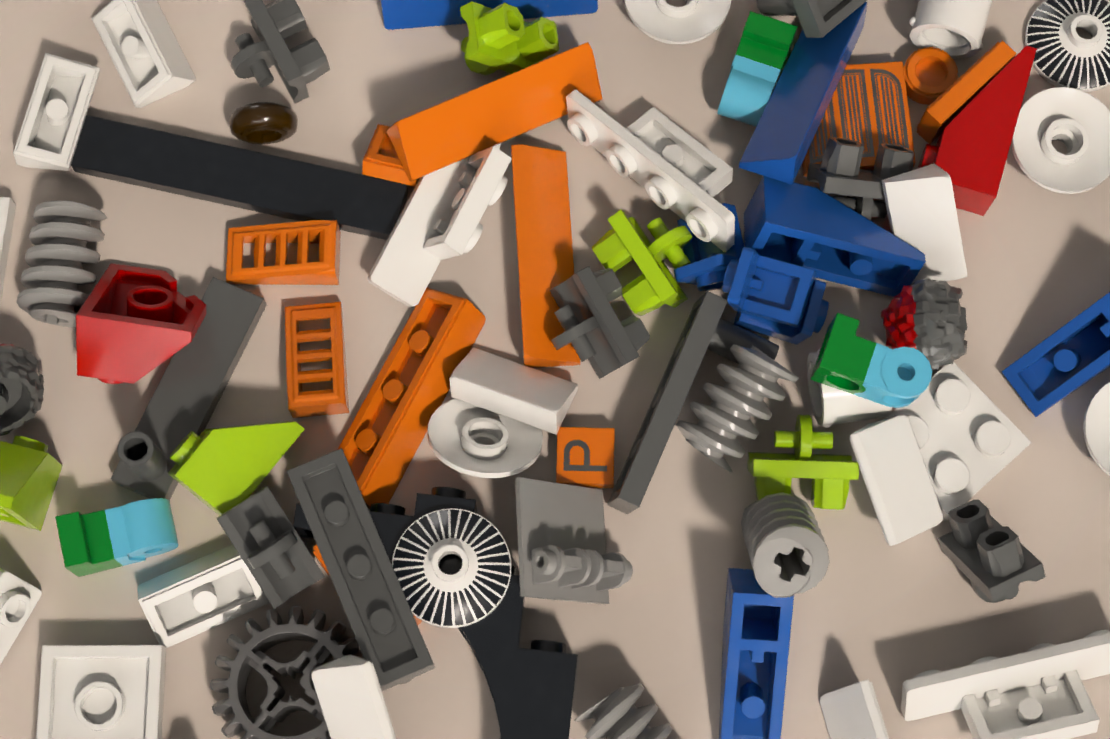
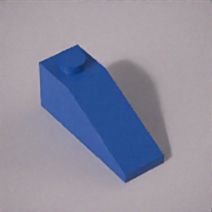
[744,176,926,297]
[1001,292,1110,417]
[719,568,794,739]

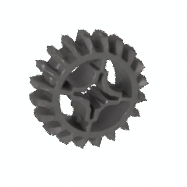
[210,605,360,739]

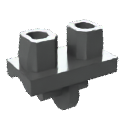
[231,0,330,103]
[806,137,914,220]
[550,266,650,379]
[216,486,325,609]
[938,499,1046,603]

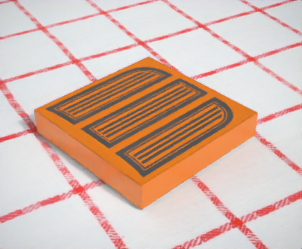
[802,61,916,177]

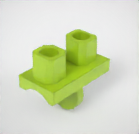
[460,1,559,76]
[591,210,692,316]
[747,414,859,510]

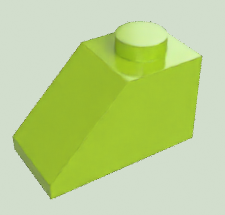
[167,421,305,516]
[0,436,63,531]

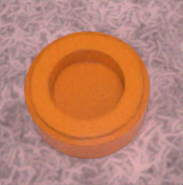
[904,47,958,105]

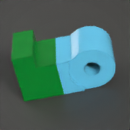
[717,11,797,127]
[810,312,932,408]
[55,498,179,577]

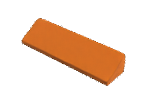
[387,42,603,182]
[511,144,580,368]
[337,287,486,509]

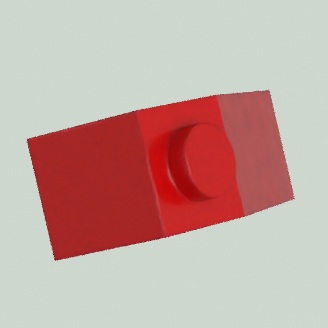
[918,46,1037,216]

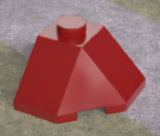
[76,263,206,384]

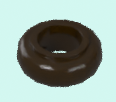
[229,102,298,144]

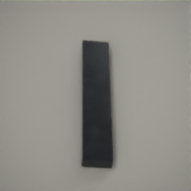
[71,115,409,240]

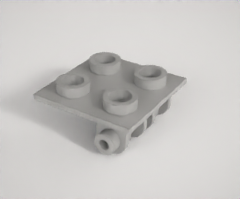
[515,477,633,605]

